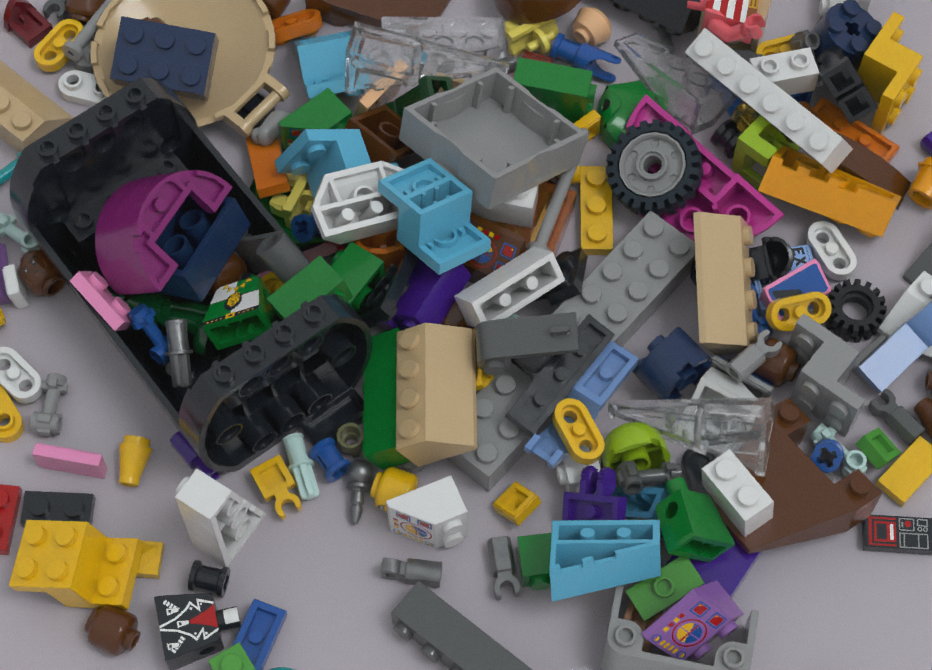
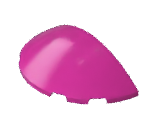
[626,94,785,242]

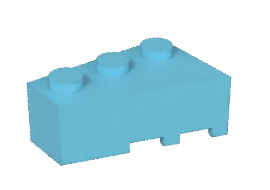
[549,520,661,602]

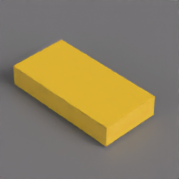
[875,436,932,507]

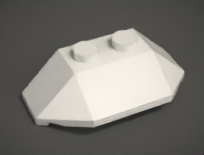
[311,161,403,244]

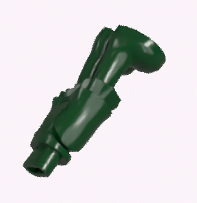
[108,286,211,356]

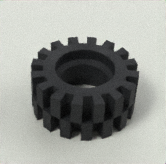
[826,279,887,343]

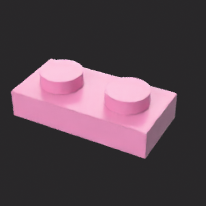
[70,271,132,331]

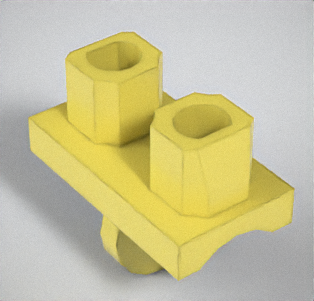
[503,17,559,57]
[269,173,314,228]

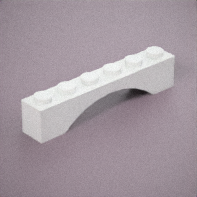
[685,28,853,174]

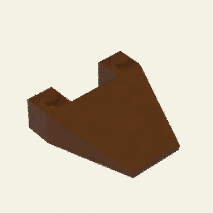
[707,397,883,554]

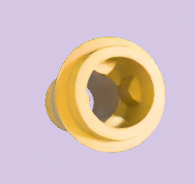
[118,435,153,487]

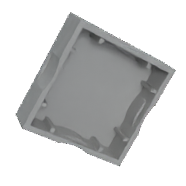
[399,67,587,210]

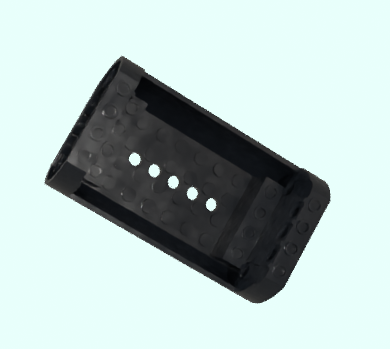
[9,77,372,472]

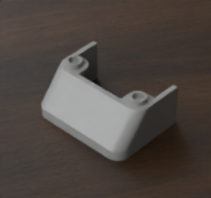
[600,585,759,670]

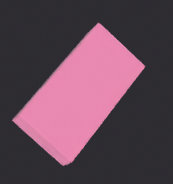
[32,443,107,479]

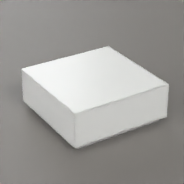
[2,264,29,309]

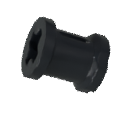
[188,560,230,598]

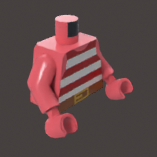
[686,0,766,44]

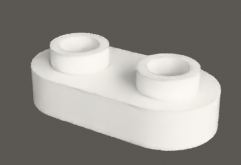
[58,70,106,107]
[806,221,857,281]
[0,347,43,404]

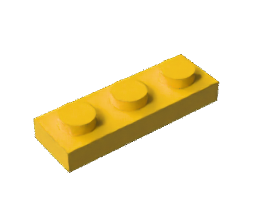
[580,166,613,255]

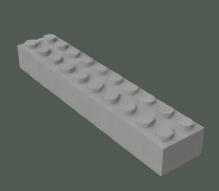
[446,211,695,492]

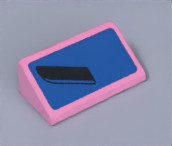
[760,258,832,320]

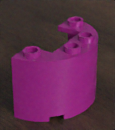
[95,170,232,295]

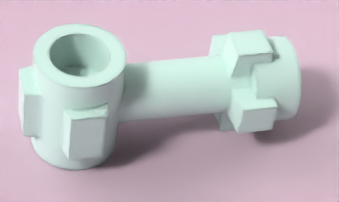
[0,212,40,255]
[809,423,867,477]

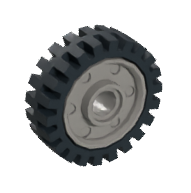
[606,119,703,217]

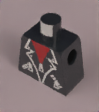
[154,593,241,670]

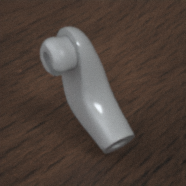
[251,110,292,146]

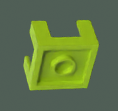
[731,115,800,193]

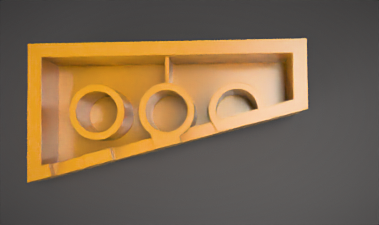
[758,145,901,238]

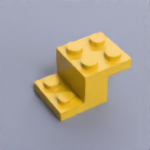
[858,12,923,134]
[9,520,144,610]

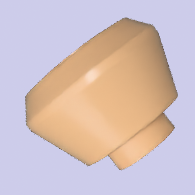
[572,7,612,46]

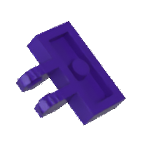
[562,465,627,521]

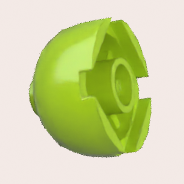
[601,422,671,485]

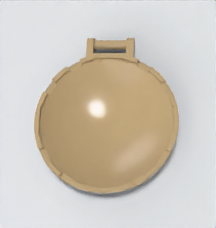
[90,0,290,138]

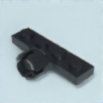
[505,314,615,438]

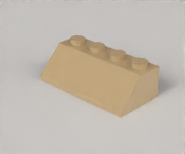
[0,60,74,152]
[693,212,759,355]
[396,323,478,467]

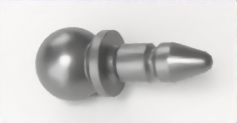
[346,459,373,524]

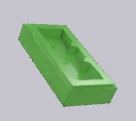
[625,556,705,622]

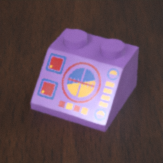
[641,580,744,661]

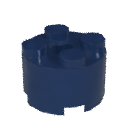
[811,0,882,70]
[632,327,712,406]

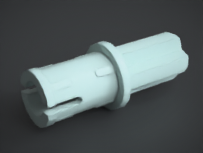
[282,433,320,501]

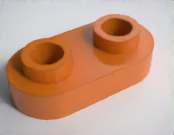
[272,9,323,46]

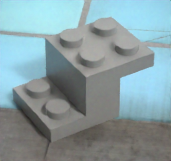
[788,314,865,437]

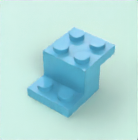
[293,30,371,99]
[274,129,399,198]
[378,158,491,275]

